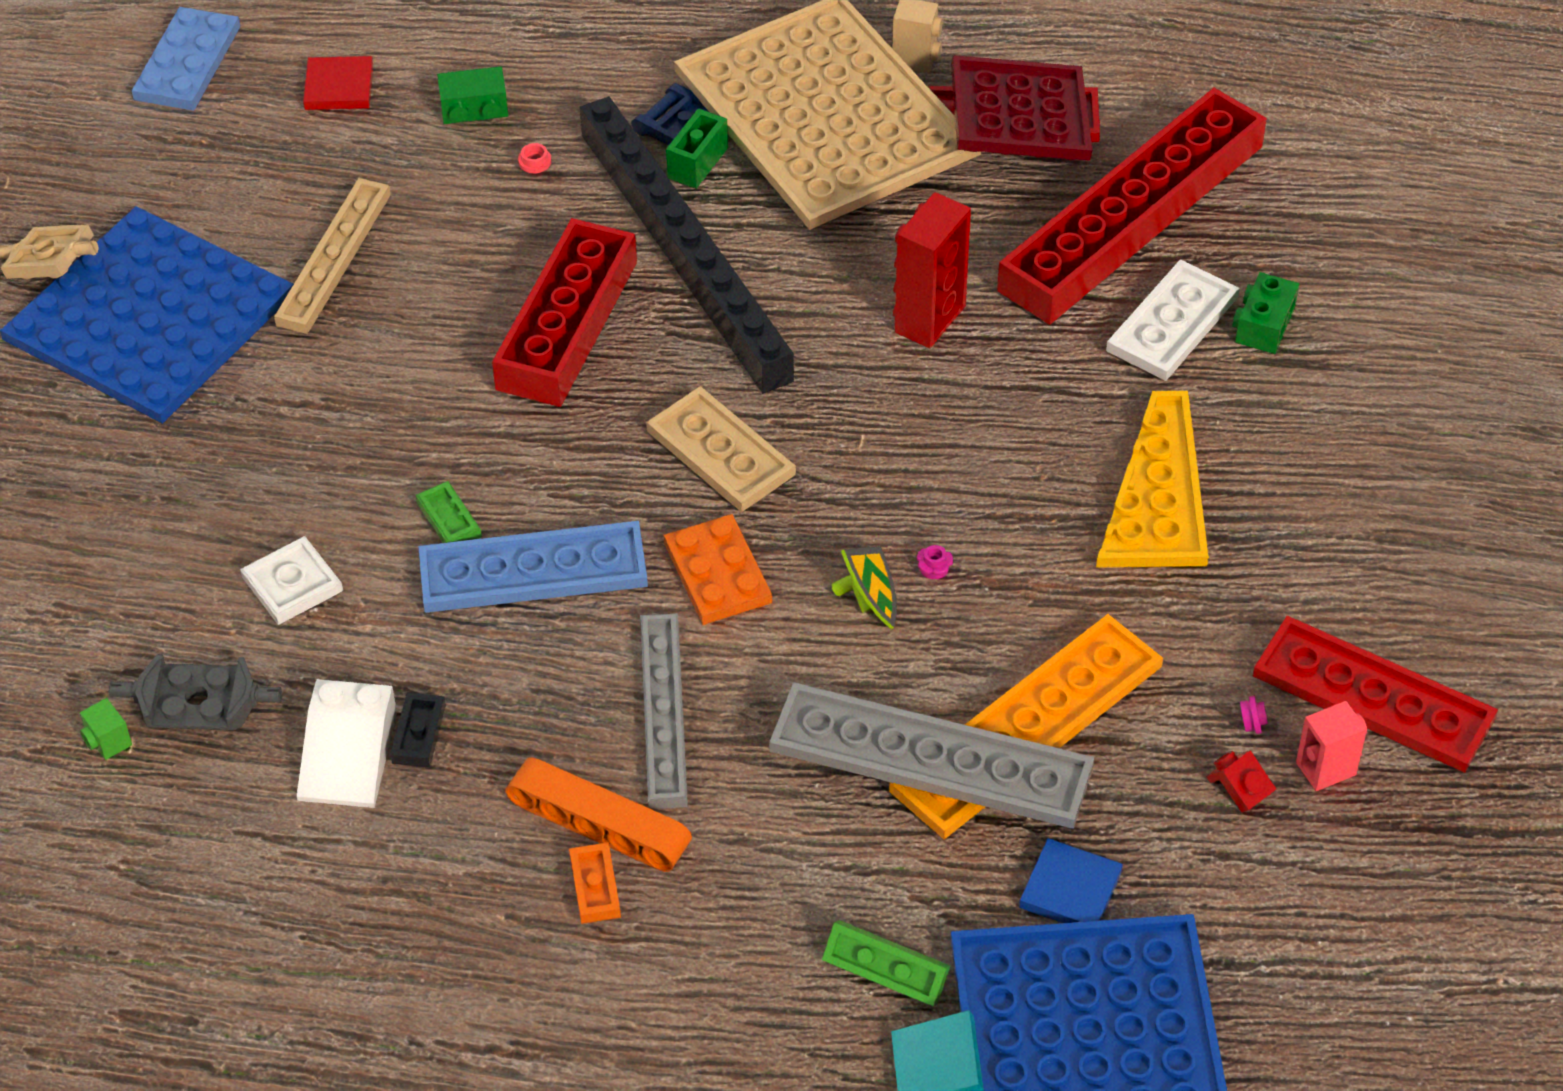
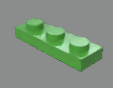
[822,920,950,1006]

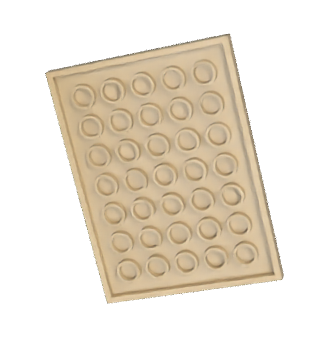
[674,0,981,230]

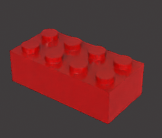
[893,192,971,349]

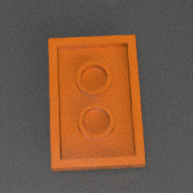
[663,514,772,625]

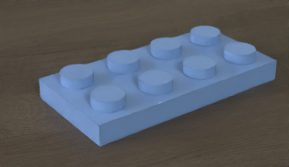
[132,7,241,111]

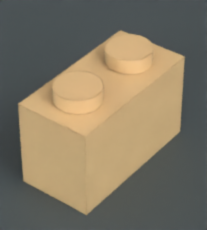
[892,0,943,74]

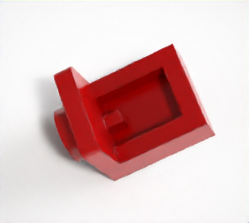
[1206,750,1276,813]

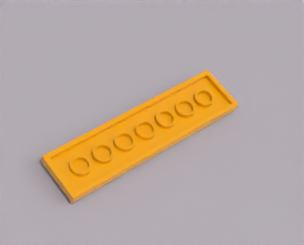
[889,614,1163,840]

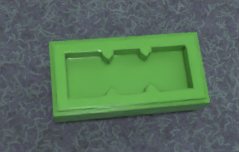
[416,481,482,543]

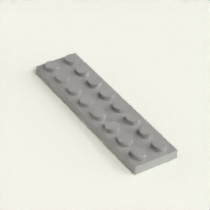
[769,682,1094,829]

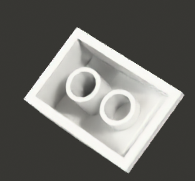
[297,679,397,808]

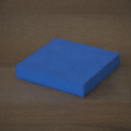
[1019,838,1123,923]

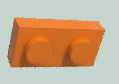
[569,842,621,924]

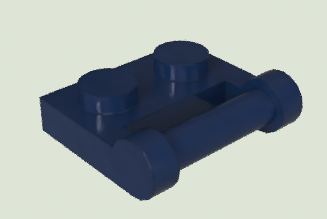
[631,83,709,146]

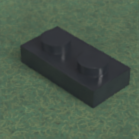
[390,692,446,768]

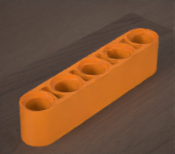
[505,757,692,872]

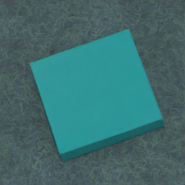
[891,1010,984,1091]

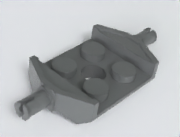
[109,654,282,730]

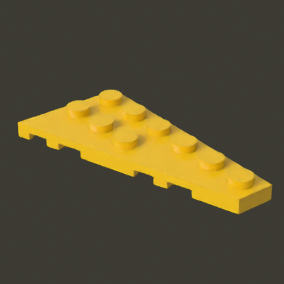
[1096,391,1209,568]

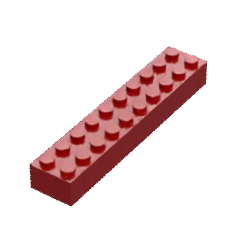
[997,87,1267,325]

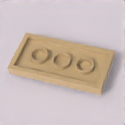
[646,386,796,512]

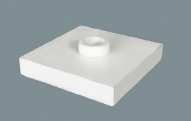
[240,536,343,625]

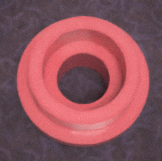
[518,143,552,174]

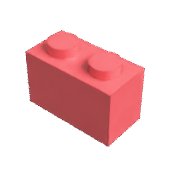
[1296,701,1367,791]

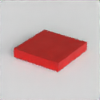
[303,56,374,110]

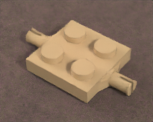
[0,224,99,279]

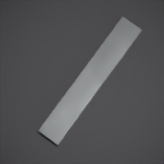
[640,613,688,809]

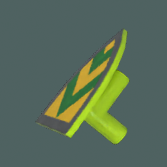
[832,546,897,629]

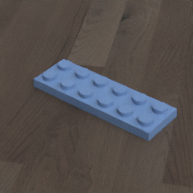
[418,521,648,613]

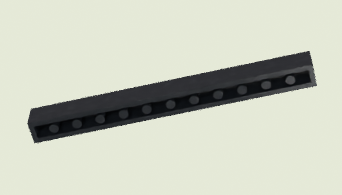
[580,96,794,394]

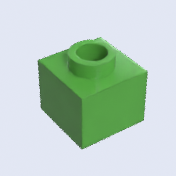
[80,698,132,760]

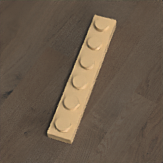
[274,178,391,334]

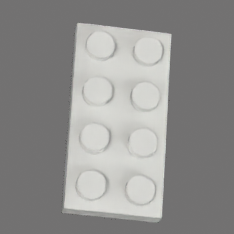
[1106,259,1240,381]

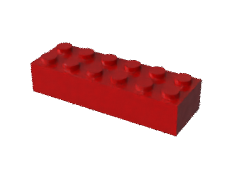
[492,218,637,407]

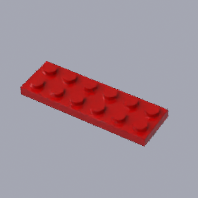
[1252,615,1498,773]

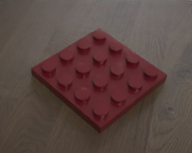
[951,55,1093,161]

